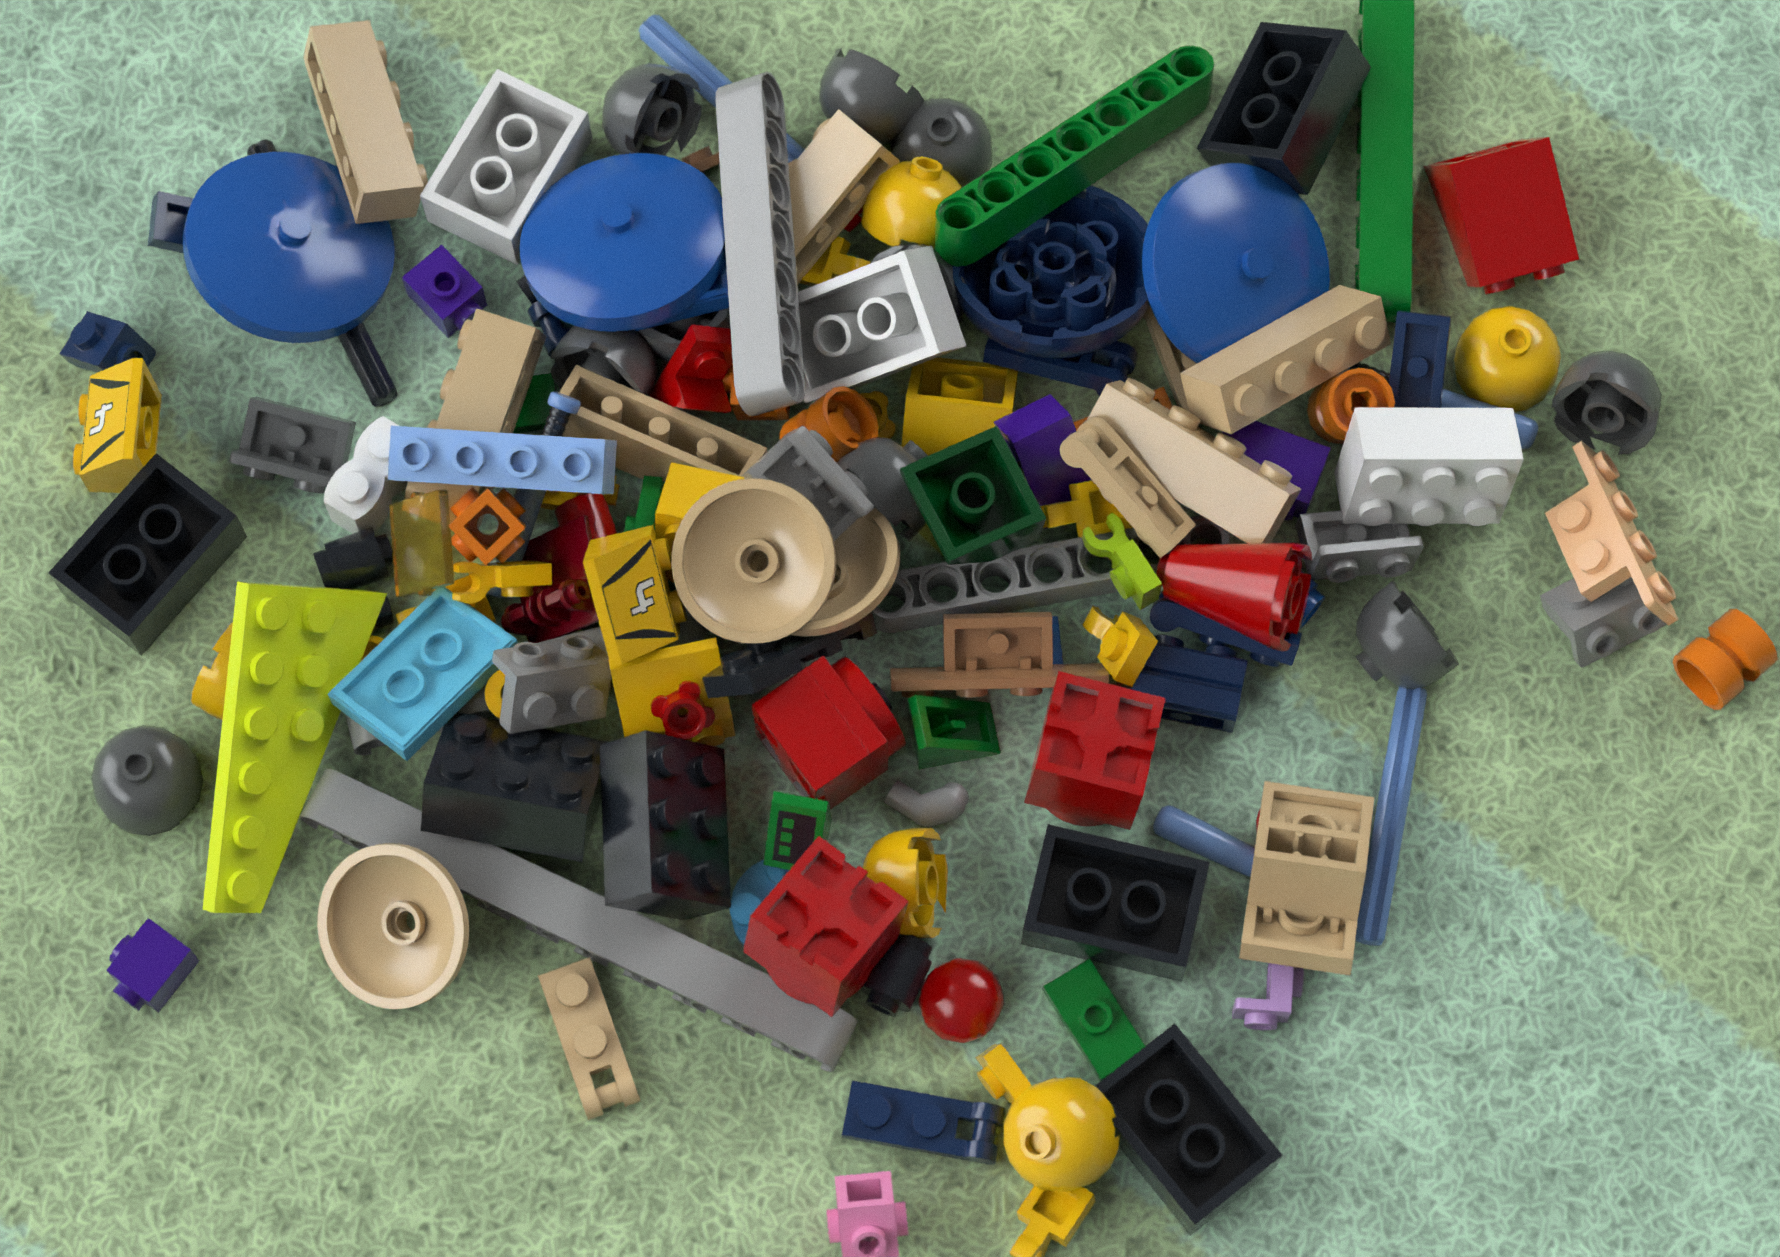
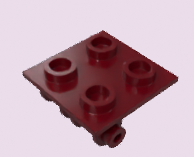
[501,515,599,643]

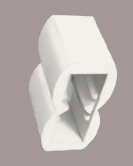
[324,416,408,534]

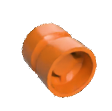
[1307,368,1395,444]
[779,386,879,463]
[1673,609,1778,710]

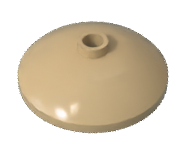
[671,478,836,644]
[751,508,900,636]
[317,843,469,1009]

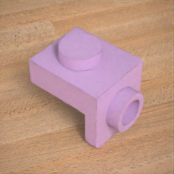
[1232,963,1304,1030]

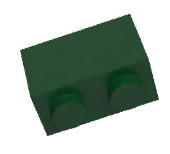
[899,426,1046,565]

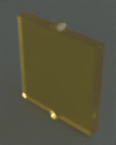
[389,490,455,597]

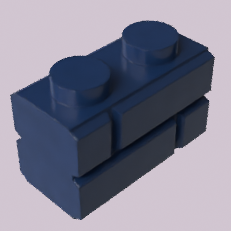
[1131,635,1248,733]

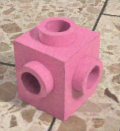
[826,1171,908,1257]

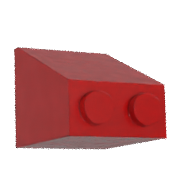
[1424,137,1579,294]

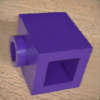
[402,244,488,338]
[106,918,200,1013]

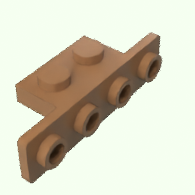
[890,612,1109,698]

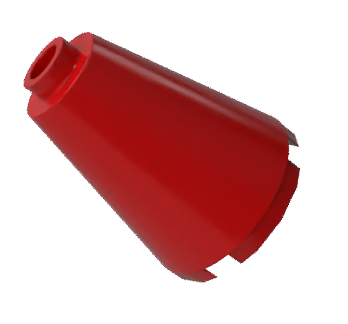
[1156,543,1312,652]

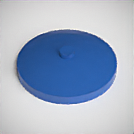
[183,152,395,343]
[519,153,726,332]
[1142,163,1330,363]

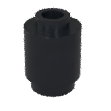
[313,527,397,590]
[860,934,932,1017]

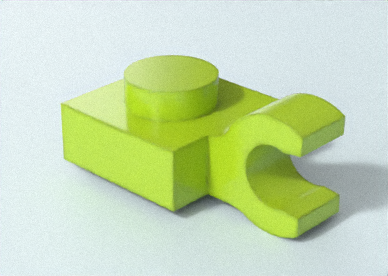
[1082,513,1162,610]

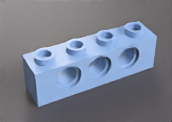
[388,426,617,494]

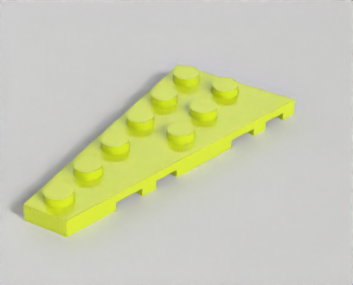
[203,582,387,913]

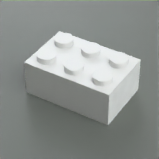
[420,69,593,265]
[798,246,966,403]
[1334,407,1524,526]

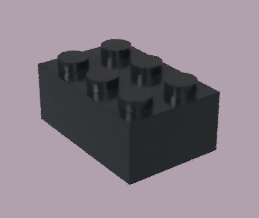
[1197,22,1371,195]
[48,453,247,656]
[421,712,609,862]
[600,730,731,920]
[1021,824,1210,982]
[1095,1023,1283,1236]

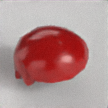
[919,958,1004,1044]

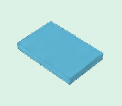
[328,584,518,761]

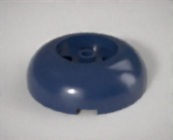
[953,186,1150,358]

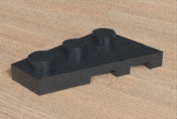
[702,613,878,698]

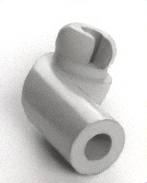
[884,780,969,828]

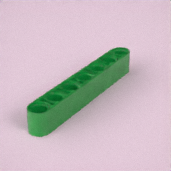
[1355,0,1415,323]
[935,45,1214,267]

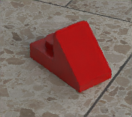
[650,324,733,413]

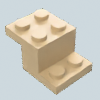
[1239,781,1374,976]

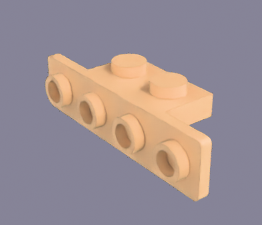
[1545,441,1678,626]

